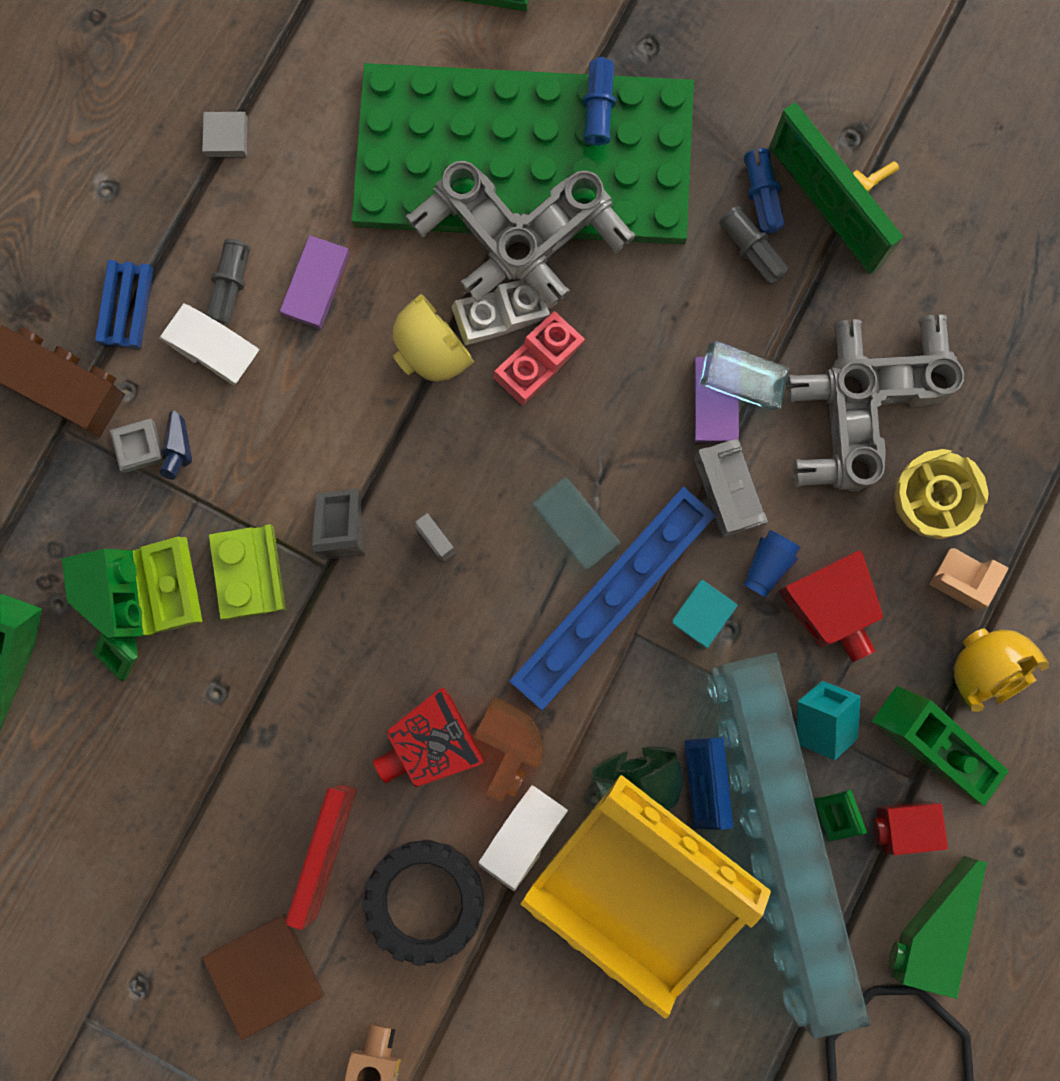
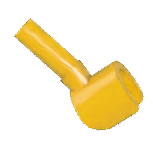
[853,161,899,193]

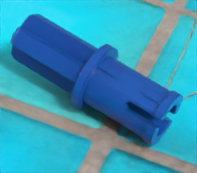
[583,57,616,146]
[743,148,785,234]

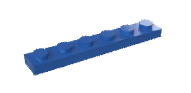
[510,486,716,711]

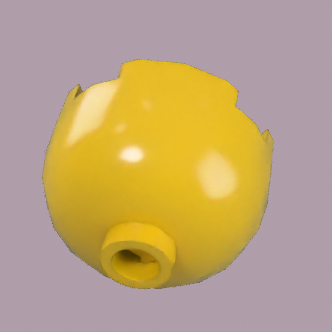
[953,628,1049,712]

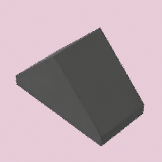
[312,489,366,560]

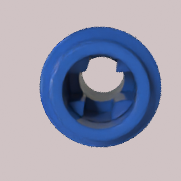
[743,530,800,597]

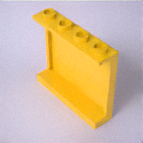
[520,775,771,1019]

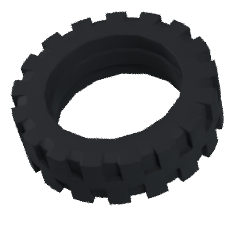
[362,840,484,966]

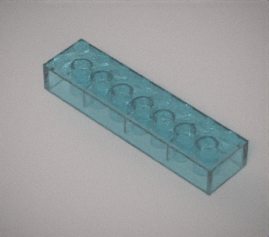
[707,652,870,1039]

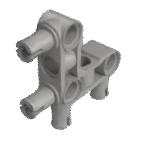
[405,161,636,309]
[786,315,964,492]

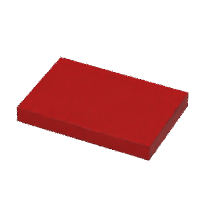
[285,784,357,930]

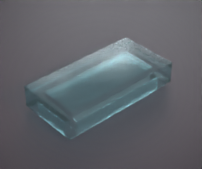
[700,341,788,411]
[533,477,621,571]

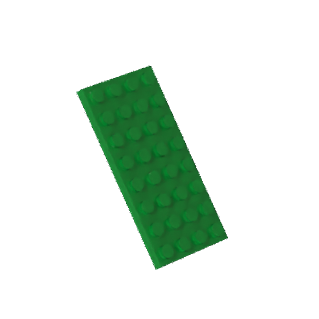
[352,63,694,245]

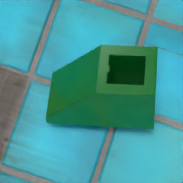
[62,549,143,638]

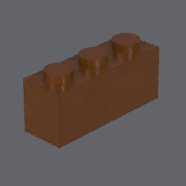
[0,325,125,438]

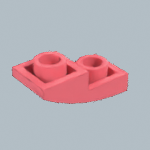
[492,311,585,406]

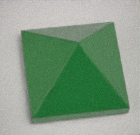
[93,633,138,682]
[813,789,867,842]

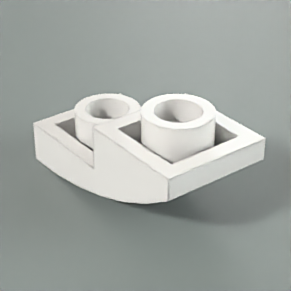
[451,280,550,346]
[159,303,260,386]
[478,785,568,891]

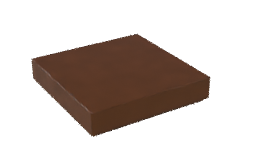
[202,913,325,1040]

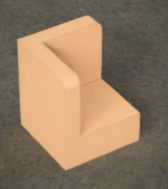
[929,548,1009,610]

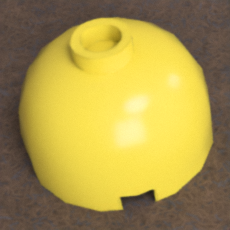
[393,294,474,382]
[893,449,989,539]

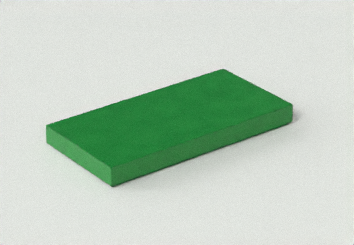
[769,102,904,274]

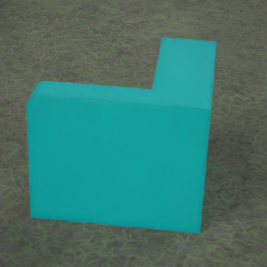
[672,579,738,650]
[797,681,861,761]

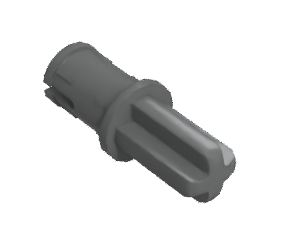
[719,206,788,284]
[207,239,251,325]

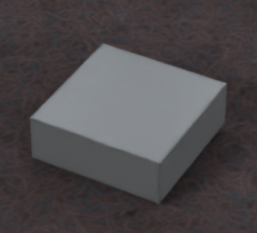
[202,112,248,157]
[110,418,165,473]
[415,513,456,562]

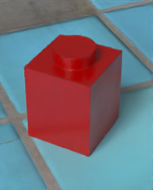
[873,801,948,855]

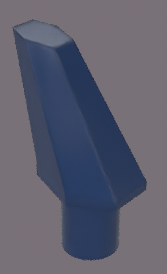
[159,410,192,480]

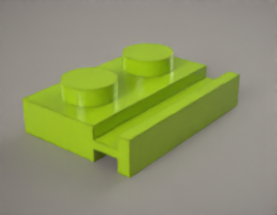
[209,524,286,621]
[133,536,203,636]

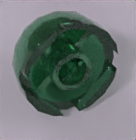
[591,746,683,812]

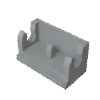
[694,439,768,538]

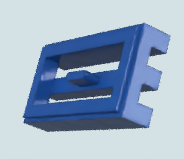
[95,260,153,349]
[684,737,734,830]

